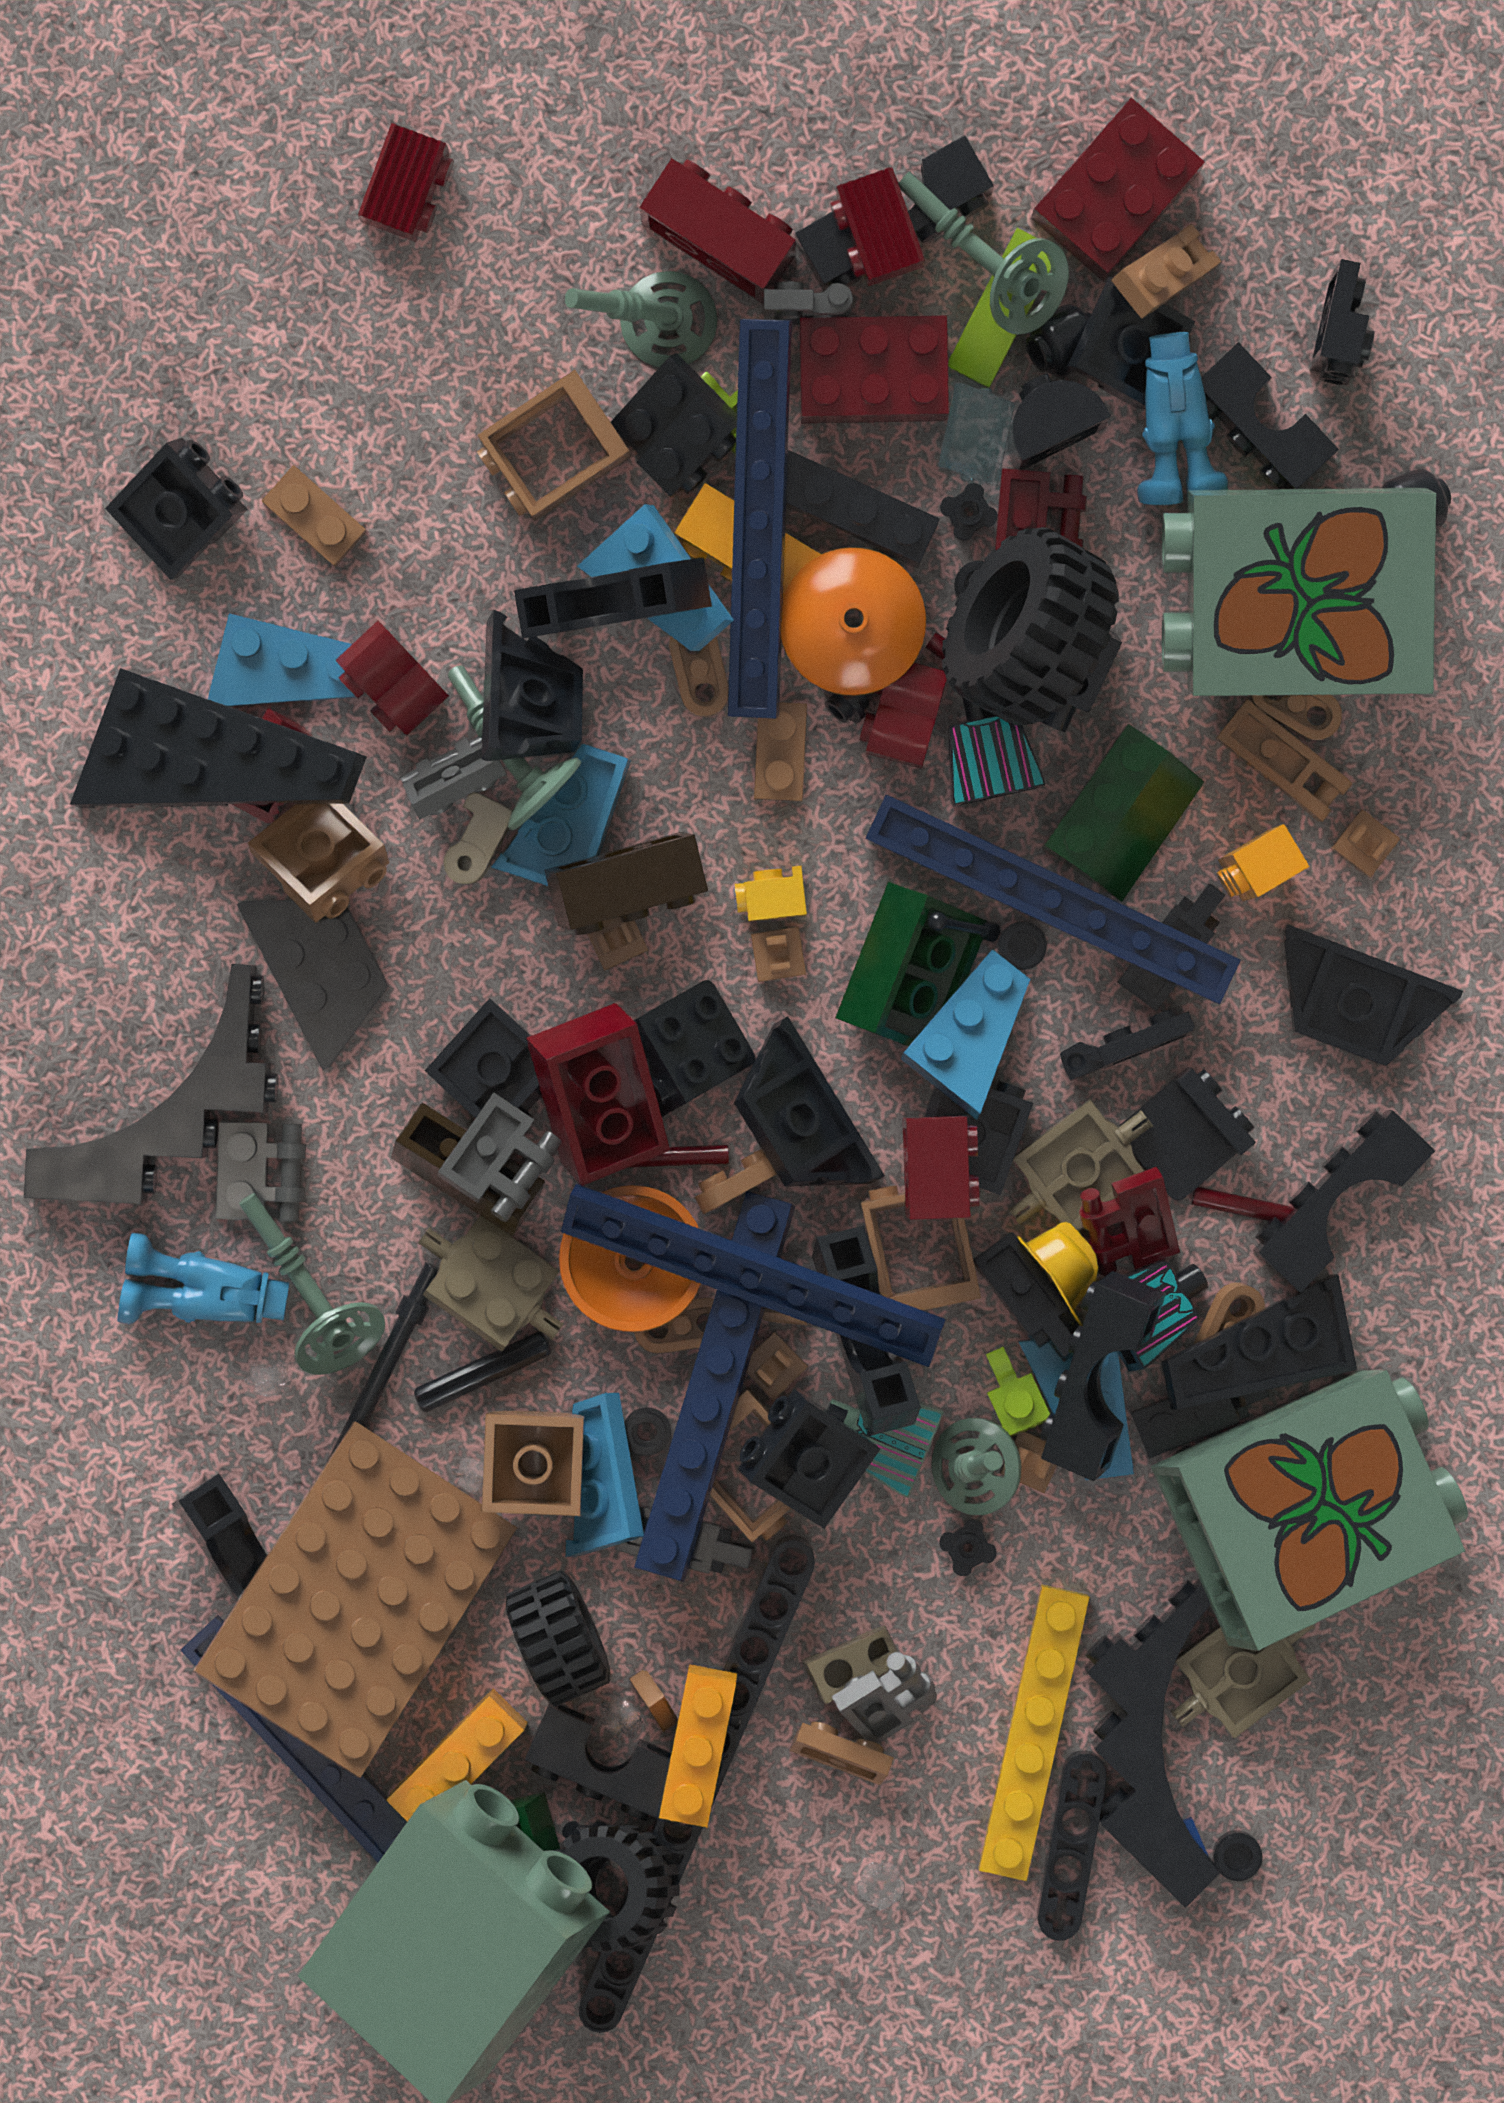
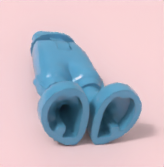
[1137,332,1228,505]
[117,1233,290,1324]

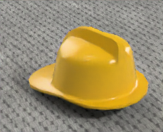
[1016,1221,1098,1327]

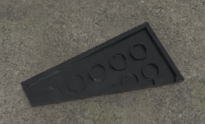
[70,668,367,808]

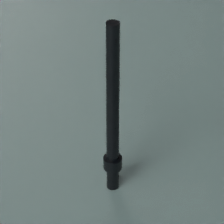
[325,1262,438,1465]

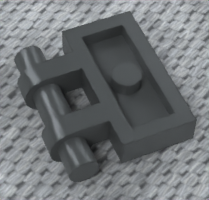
[764,281,853,325]
[400,736,507,820]
[437,1093,562,1222]
[216,1122,306,1222]
[832,1652,937,1744]

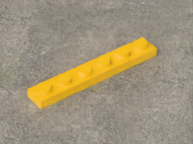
[978,1584,1090,1881]

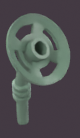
[898,171,1069,335]
[565,271,717,367]
[448,665,581,831]
[239,1193,385,1375]
[932,1418,1021,1515]

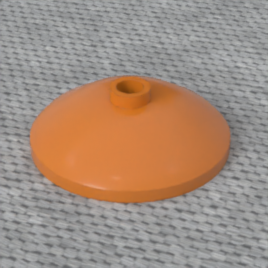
[781,548,926,696]
[559,1185,701,1332]

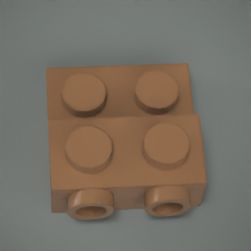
[248,804,390,923]

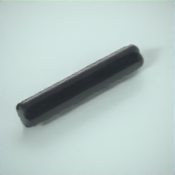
[414,1332,551,1412]

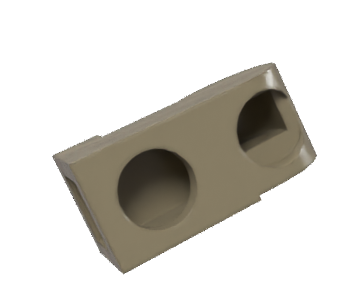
[443,792,513,884]
[801,1626,898,1704]

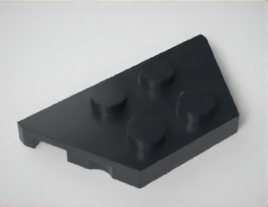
[481,610,583,761]
[237,900,389,1070]
[1283,924,1463,1066]
[734,1016,885,1187]

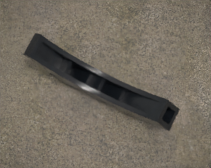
[24,964,279,1204]
[1084,1579,1220,1908]

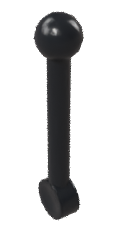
[928,912,1000,942]

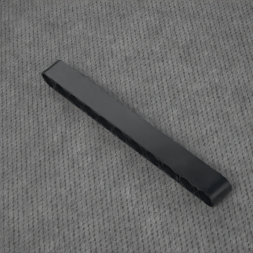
[578,1535,815,2033]

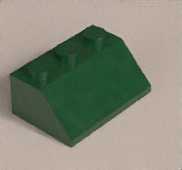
[1042,724,1204,902]
[835,882,987,1047]

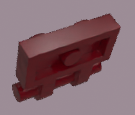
[995,468,1087,550]
[1079,1167,1180,1276]

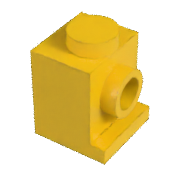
[735,866,807,922]

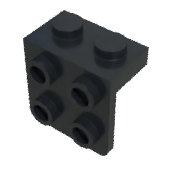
[634,980,755,1117]
[1118,1067,1256,1201]

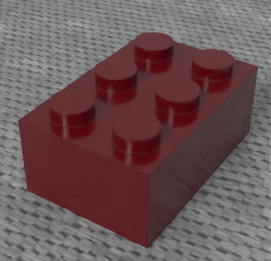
[1031,97,1205,282]
[639,158,796,305]
[800,315,949,424]
[526,1003,670,1186]
[902,1116,980,1220]

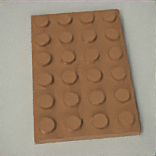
[193,1421,518,1778]

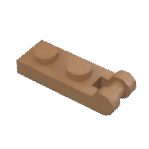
[1111,224,1222,319]
[1215,699,1352,822]

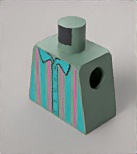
[827,1399,944,1498]

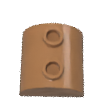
[482,1411,584,1516]

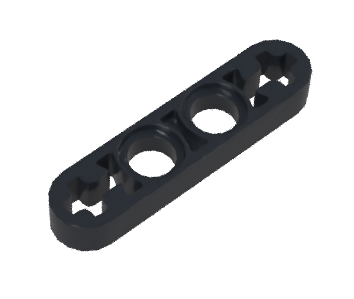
[1037,1750,1107,1941]

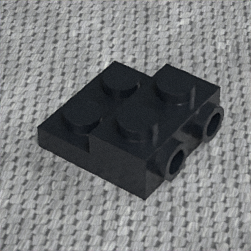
[1310,259,1375,385]
[1067,277,1195,410]
[611,353,737,497]
[105,438,248,580]
[425,998,543,1118]
[923,1081,1033,1195]
[738,1389,880,1529]

